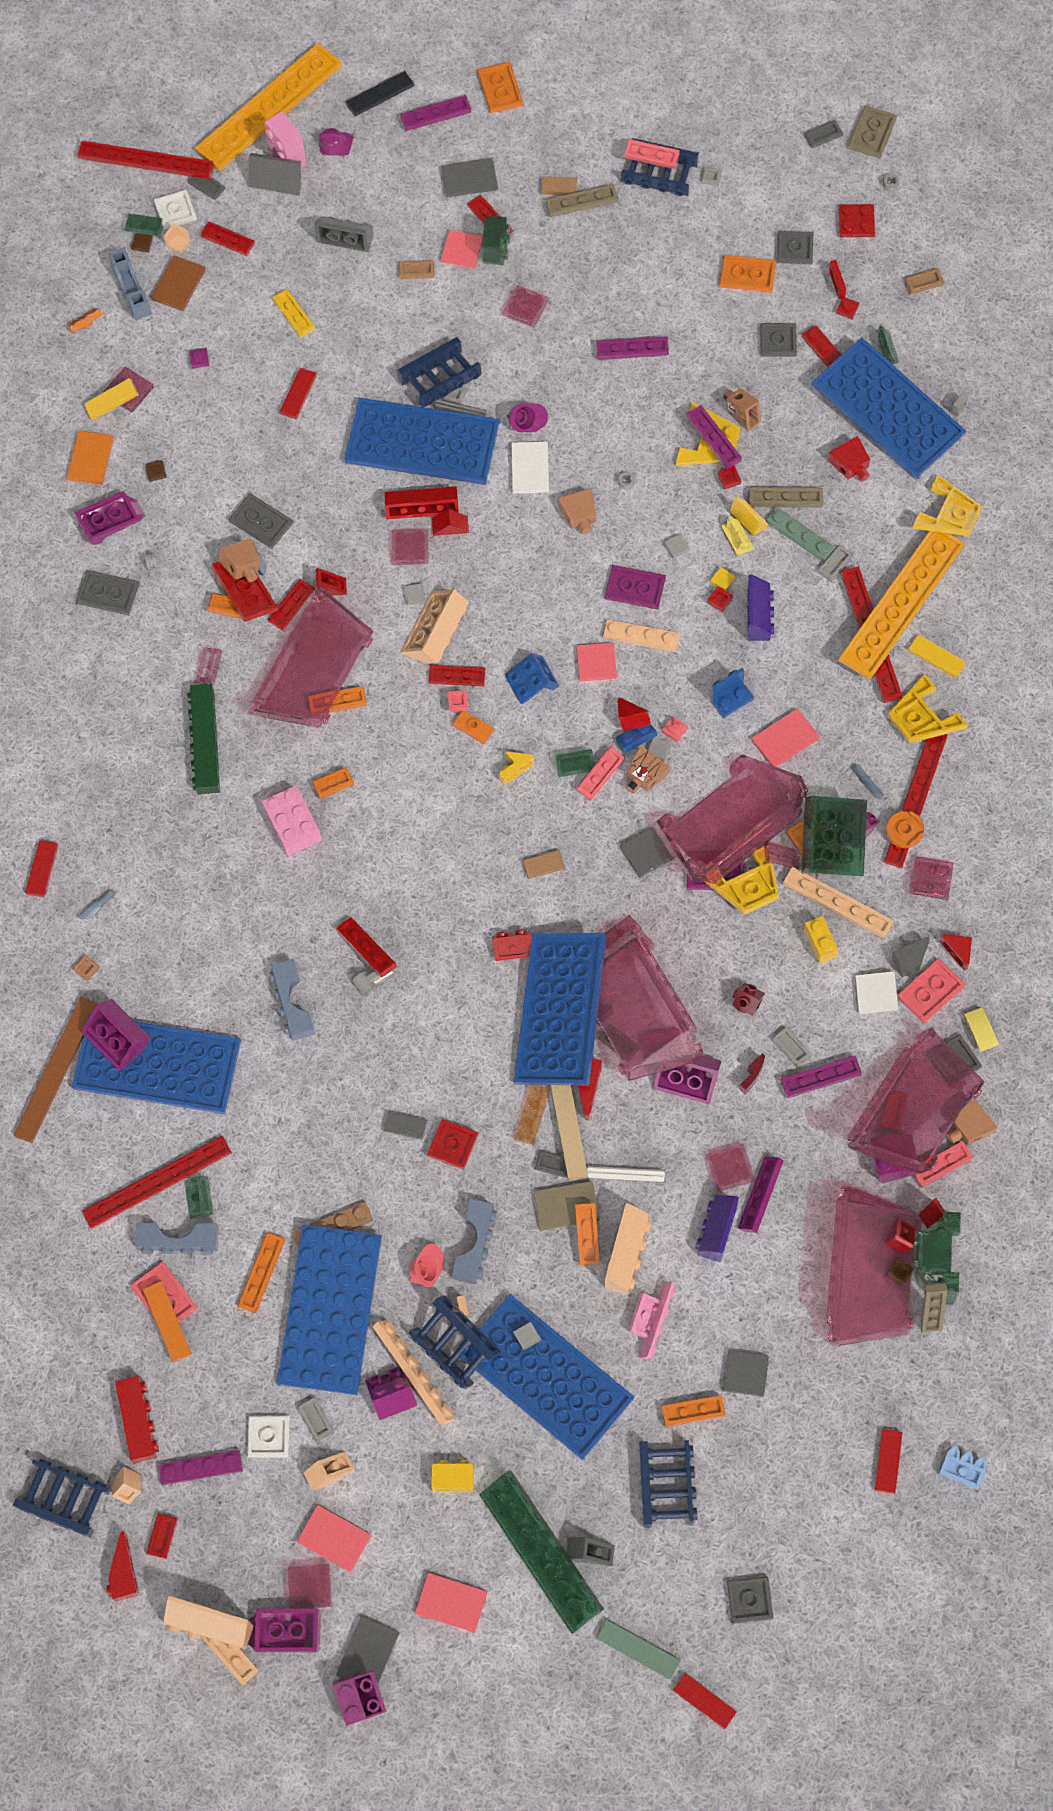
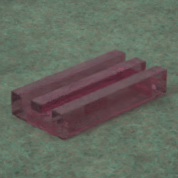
[196,647,223,685]
[764,842,801,869]

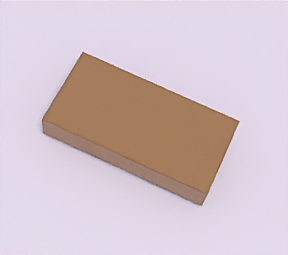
[541,176,577,195]
[399,260,435,279]
[904,268,944,295]
[523,850,565,879]

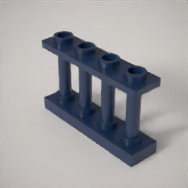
[621,138,699,196]
[397,337,482,408]
[409,1295,502,1389]
[639,1440,697,1528]
[12,1458,111,1538]

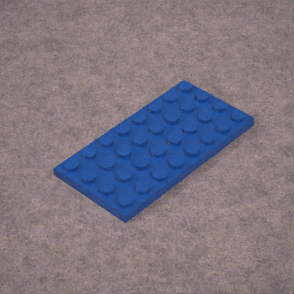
[812,337,966,479]
[344,398,500,485]
[514,933,607,1086]
[72,1014,241,1114]
[277,1225,382,1396]
[460,1294,635,1461]

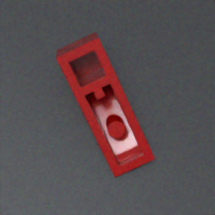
[577,1058,602,1121]
[106,1532,140,1602]

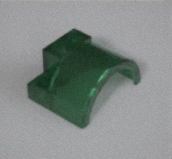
[913,1211,961,1306]

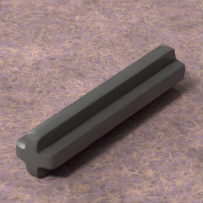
[434,399,487,417]

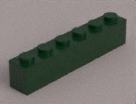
[187,683,220,795]

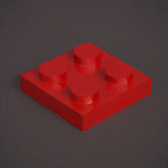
[838,204,875,238]
[427,1119,479,1170]

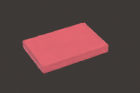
[752,708,820,768]
[897,958,966,1024]
[130,1261,198,1322]
[297,1505,371,1572]
[415,1573,488,1633]

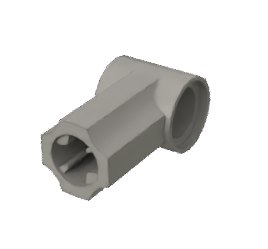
[353,969,394,997]

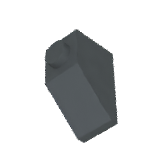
[892,937,930,977]
[566,1537,615,1566]

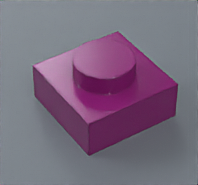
[189,348,209,369]

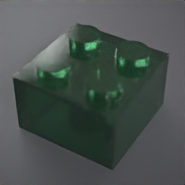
[481,215,511,266]

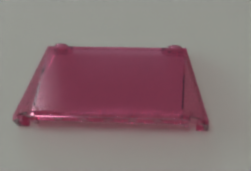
[248,586,374,728]
[656,755,808,884]
[597,930,703,1081]
[847,1027,984,1174]
[826,1185,922,1346]

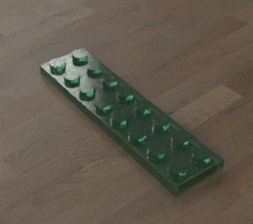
[479,1470,604,1634]

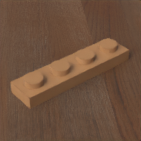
[292,1202,374,1249]

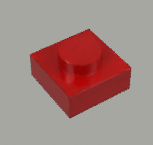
[836,297,860,320]
[718,466,741,490]
[707,586,733,612]

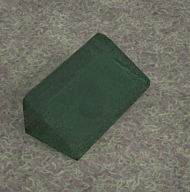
[125,213,163,236]
[878,326,899,364]
[555,749,595,777]
[185,1175,214,1219]

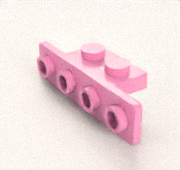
[628,1281,675,1359]

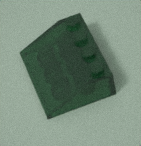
[801,796,867,877]

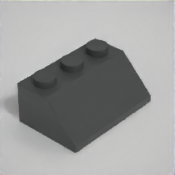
[315,216,374,252]

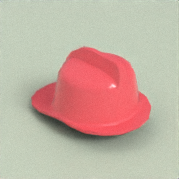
[408,1244,444,1287]

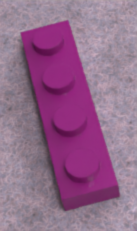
[400,95,471,131]
[597,336,669,360]
[686,405,742,470]
[781,1056,862,1099]
[738,1156,784,1233]
[159,1450,243,1486]

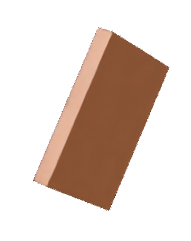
[151,256,206,312]

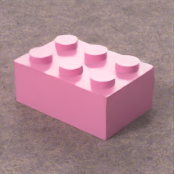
[265,112,307,168]
[262,786,322,856]

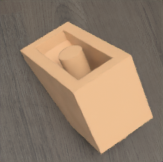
[304,1452,355,1491]

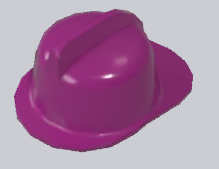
[319,128,354,156]
[507,403,548,432]

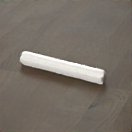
[587,1166,665,1182]

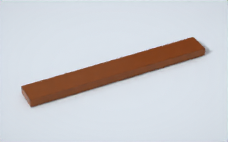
[14,997,98,1144]

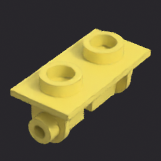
[721,517,754,556]

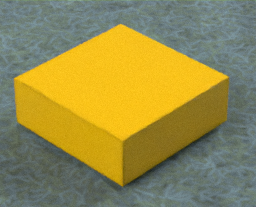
[710,567,736,591]

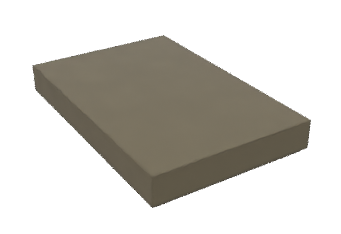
[848,105,898,159]
[534,1181,600,1231]

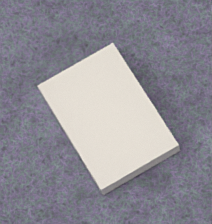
[512,442,549,493]

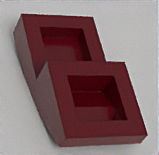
[739,1053,765,1095]

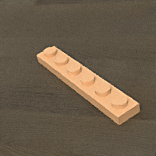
[783,867,894,939]
[373,1320,456,1425]

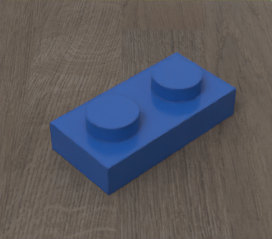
[615,724,658,753]

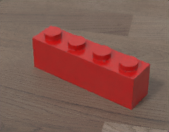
[384,486,459,520]
[115,1376,159,1464]

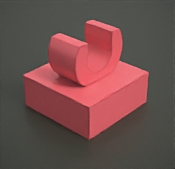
[448,690,468,712]
[662,716,688,742]

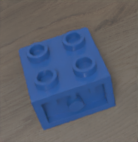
[505,653,559,704]
[711,668,754,719]

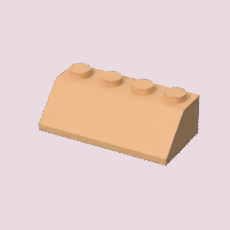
[401,589,469,664]
[605,1203,652,1294]
[164,1596,254,1652]

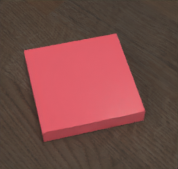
[441,230,484,269]
[577,643,617,682]

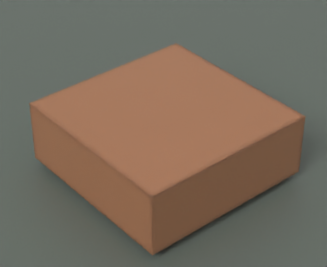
[72,955,100,982]

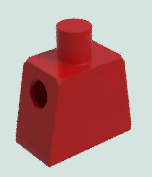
[828,436,870,482]

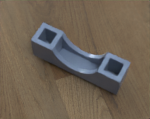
[108,247,152,320]
[269,958,315,1041]
[452,1199,497,1284]
[136,1223,219,1254]

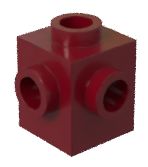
[732,983,765,1016]

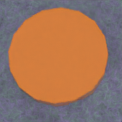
[886,811,924,848]

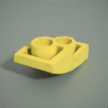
[964,1007,999,1052]

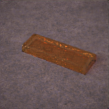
[515,1085,550,1145]

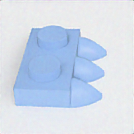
[939,1446,986,1490]

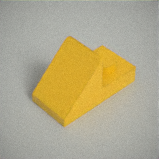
[499,752,534,785]

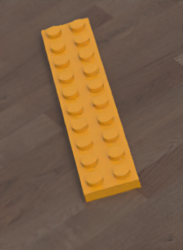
[195,43,342,172]
[839,531,965,680]

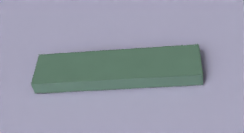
[596,1620,680,1680]

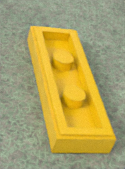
[272,289,315,337]
[84,378,139,420]
[908,634,966,679]

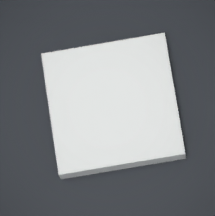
[153,189,197,230]
[856,971,898,1014]
[247,1416,290,1458]

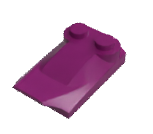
[74,491,145,545]
[247,1608,321,1653]

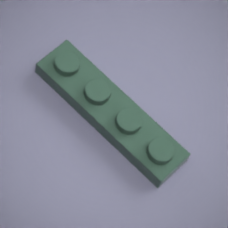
[766,507,836,562]

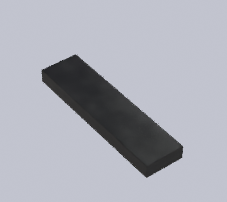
[346,71,414,117]

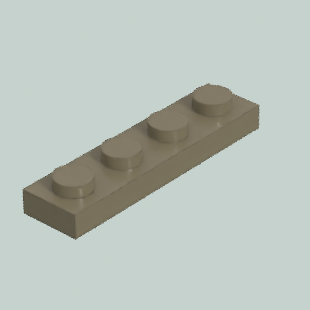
[546,184,618,217]
[750,487,823,508]
[921,1283,947,1333]

